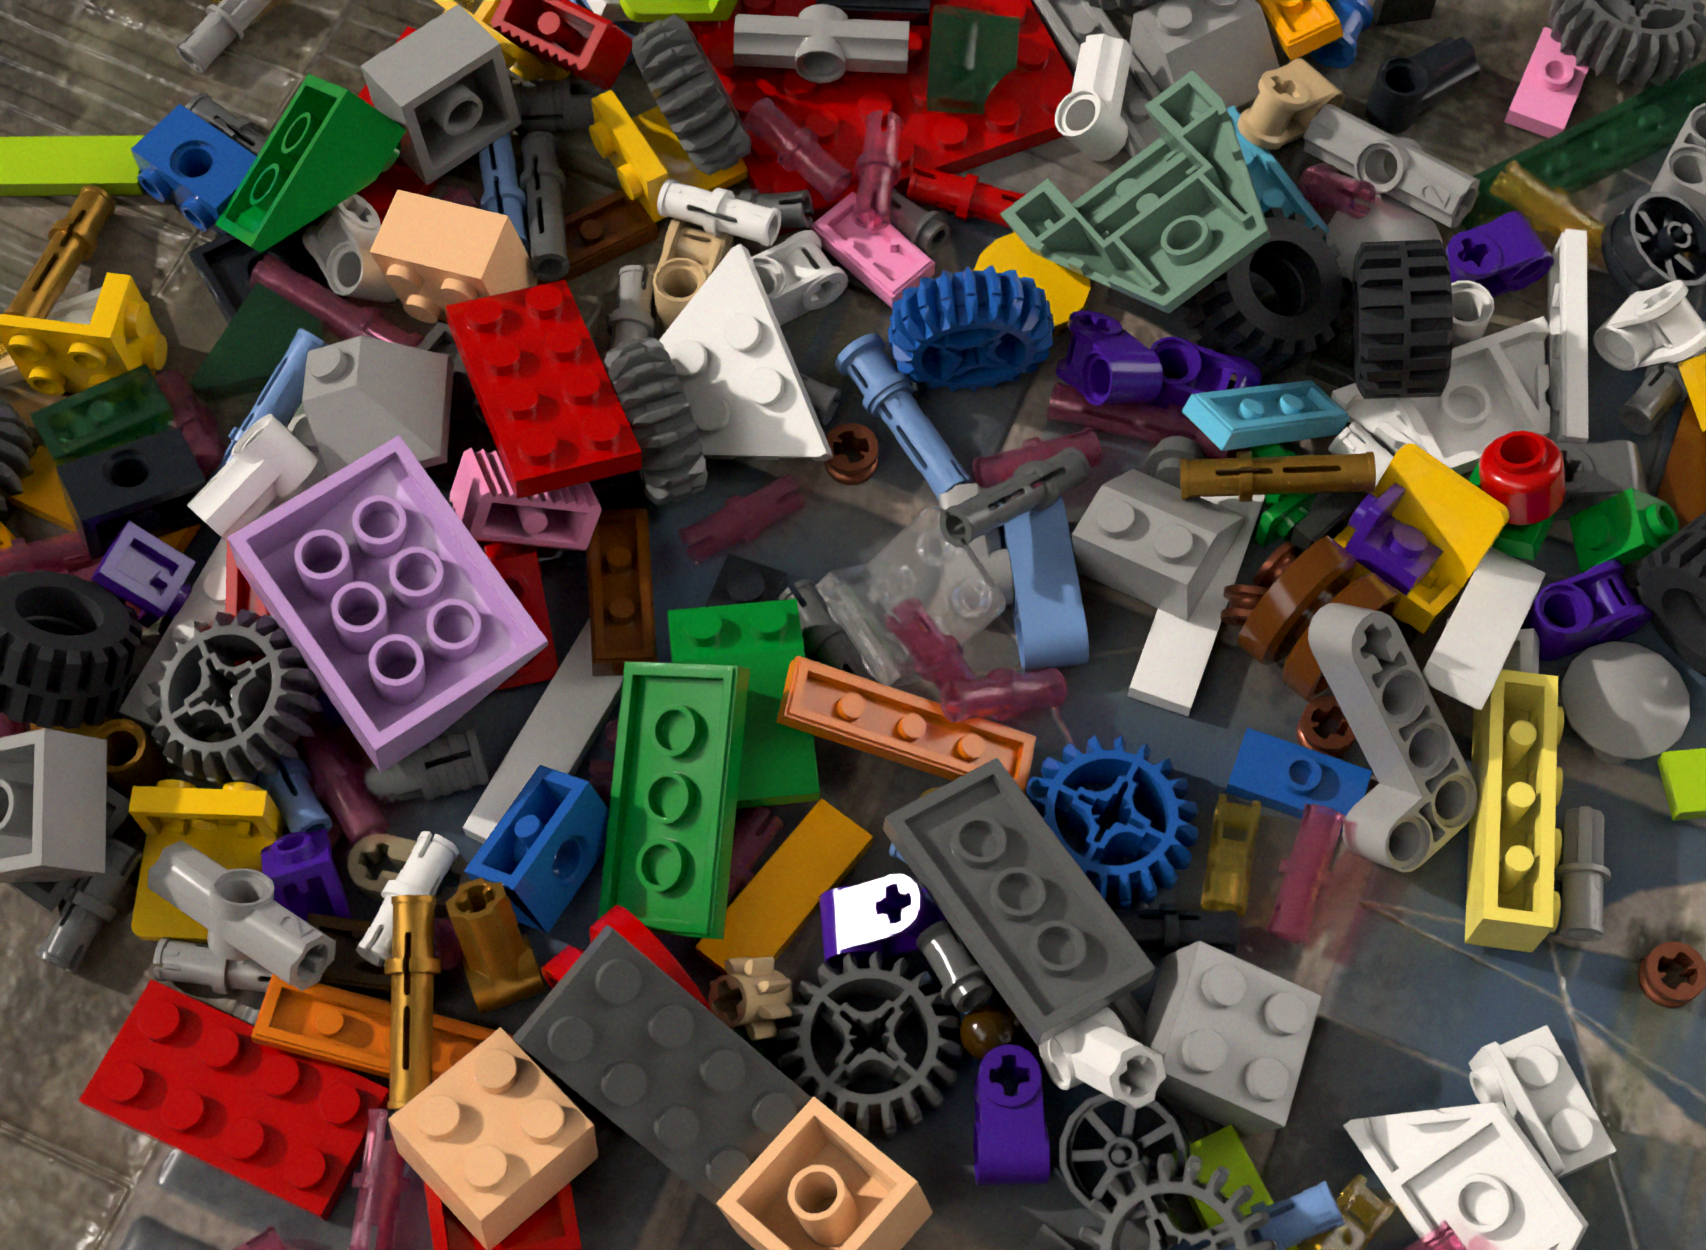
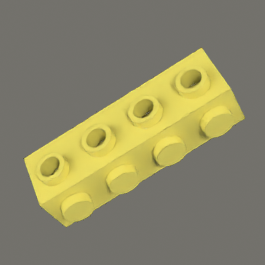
[1465,669,1564,953]

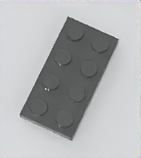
[883,758,1156,1046]
[512,925,812,1209]

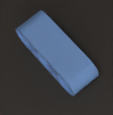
[997,495,1089,671]

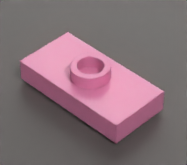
[1504,26,1589,142]
[810,192,935,309]

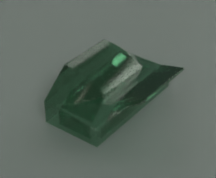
[926,4,1020,115]
[29,364,175,466]

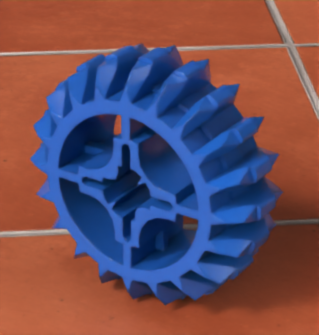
[888,266,1055,393]
[1026,735,1199,909]

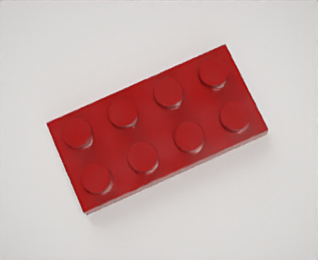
[446,280,642,499]
[79,979,390,1222]

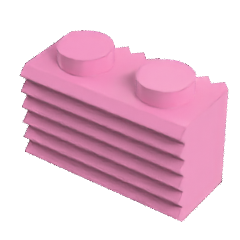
[450,447,602,551]

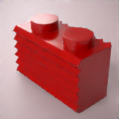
[491,0,633,90]

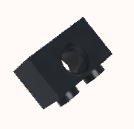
[56,427,206,560]

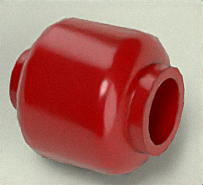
[1479,430,1566,526]

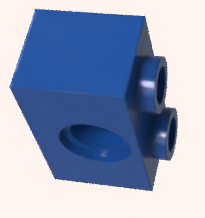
[131,104,257,236]
[464,765,609,934]

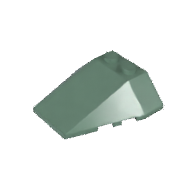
[1000,70,1271,314]

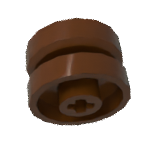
[1237,536,1402,702]

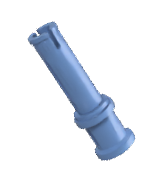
[835,333,973,501]

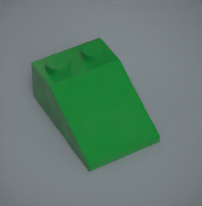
[215,74,406,253]
[667,599,820,809]

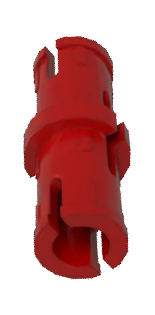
[906,163,1026,229]

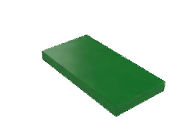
[598,661,750,939]

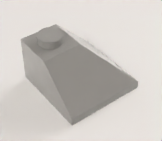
[302,335,454,477]

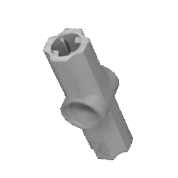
[734,4,909,83]
[1303,104,1480,228]
[148,840,336,991]

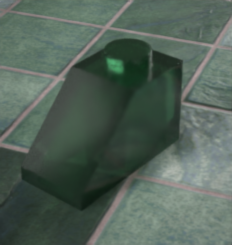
[190,282,325,402]

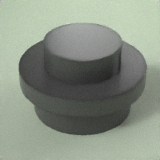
[1145,436,1205,489]

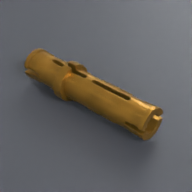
[3,185,116,319]
[1180,451,1376,502]
[385,895,441,1109]

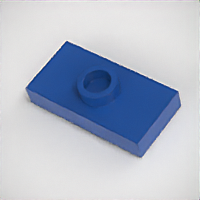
[1225,727,1372,833]

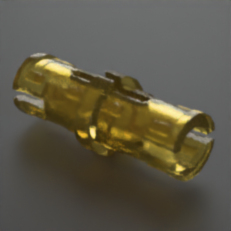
[1490,160,1606,258]

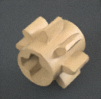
[708,957,793,1041]

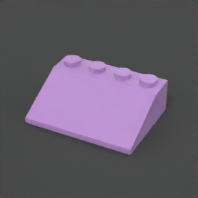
[227,435,548,773]

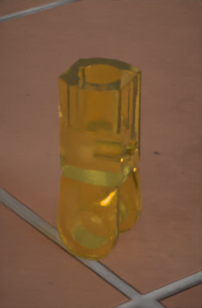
[1201,793,1261,917]
[1304,1173,1396,1250]

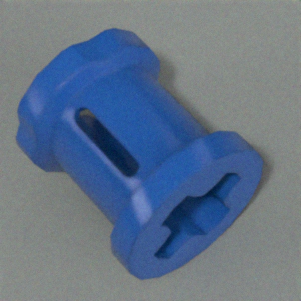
[1309,0,1374,69]

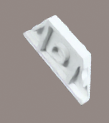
[659,243,834,461]
[1331,316,1551,475]
[1343,1101,1589,1250]

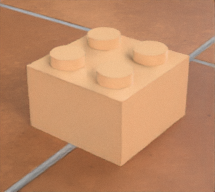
[370,190,538,323]
[388,1027,598,1250]
[716,1097,933,1250]

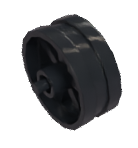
[1601,191,1706,296]
[1060,1093,1192,1220]

